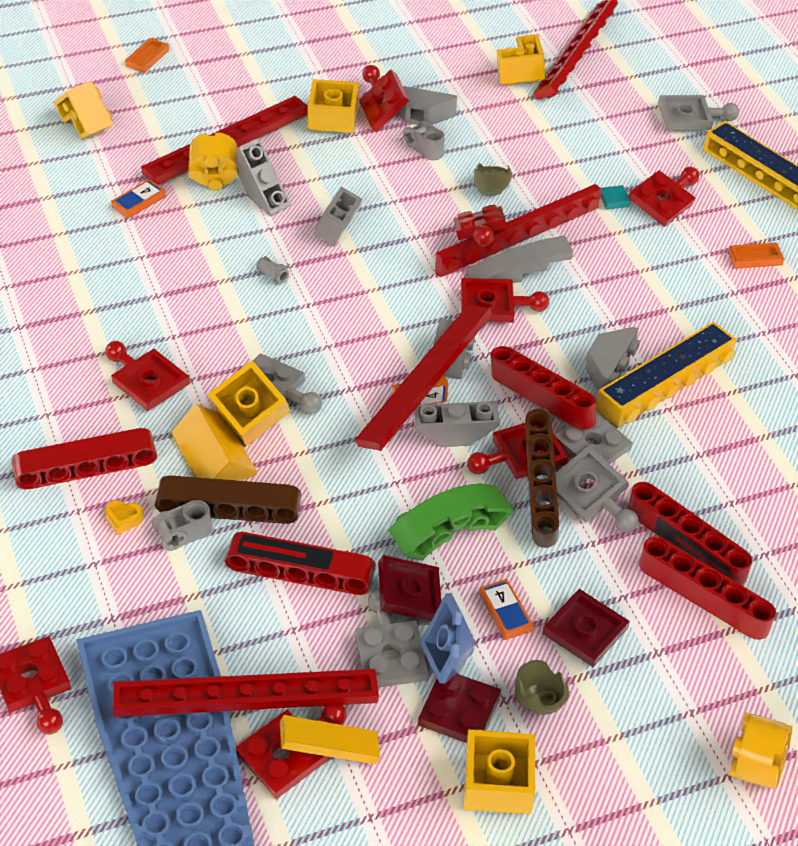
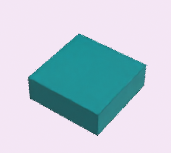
[600,185,630,210]

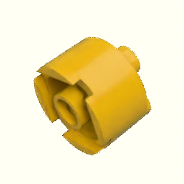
[189,132,238,190]
[730,712,793,790]

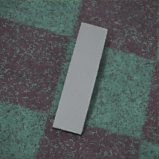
[466,235,573,283]

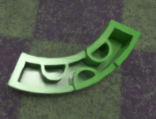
[388,483,515,561]

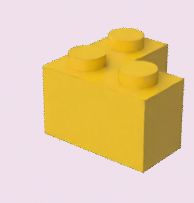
[497,34,545,85]
[53,81,113,140]

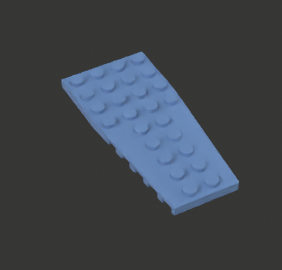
[77,610,254,846]

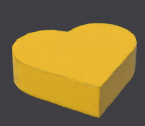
[105,501,144,535]

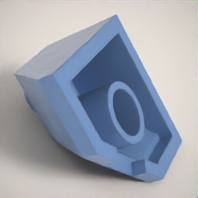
[420,593,476,684]

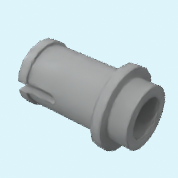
[256,256,289,284]

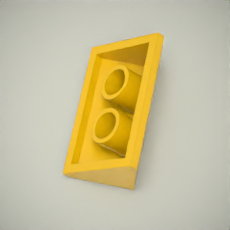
[171,404,257,481]

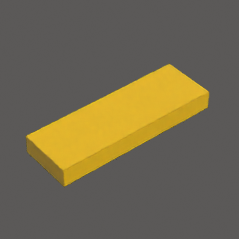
[280,715,380,764]

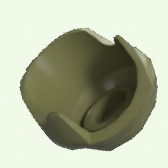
[474,163,513,196]
[515,660,569,715]

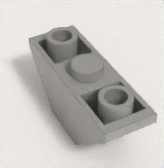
[397,86,458,125]
[237,138,291,216]
[586,327,640,391]
[413,401,500,447]

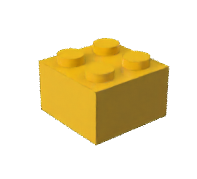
[308,79,359,133]
[207,360,290,446]
[464,729,535,814]

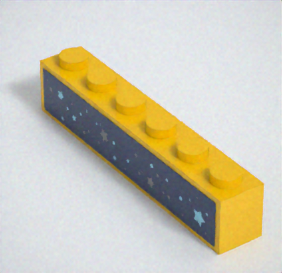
[703,121,798,210]
[596,321,737,428]

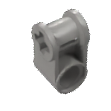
[403,120,444,160]
[152,500,212,551]

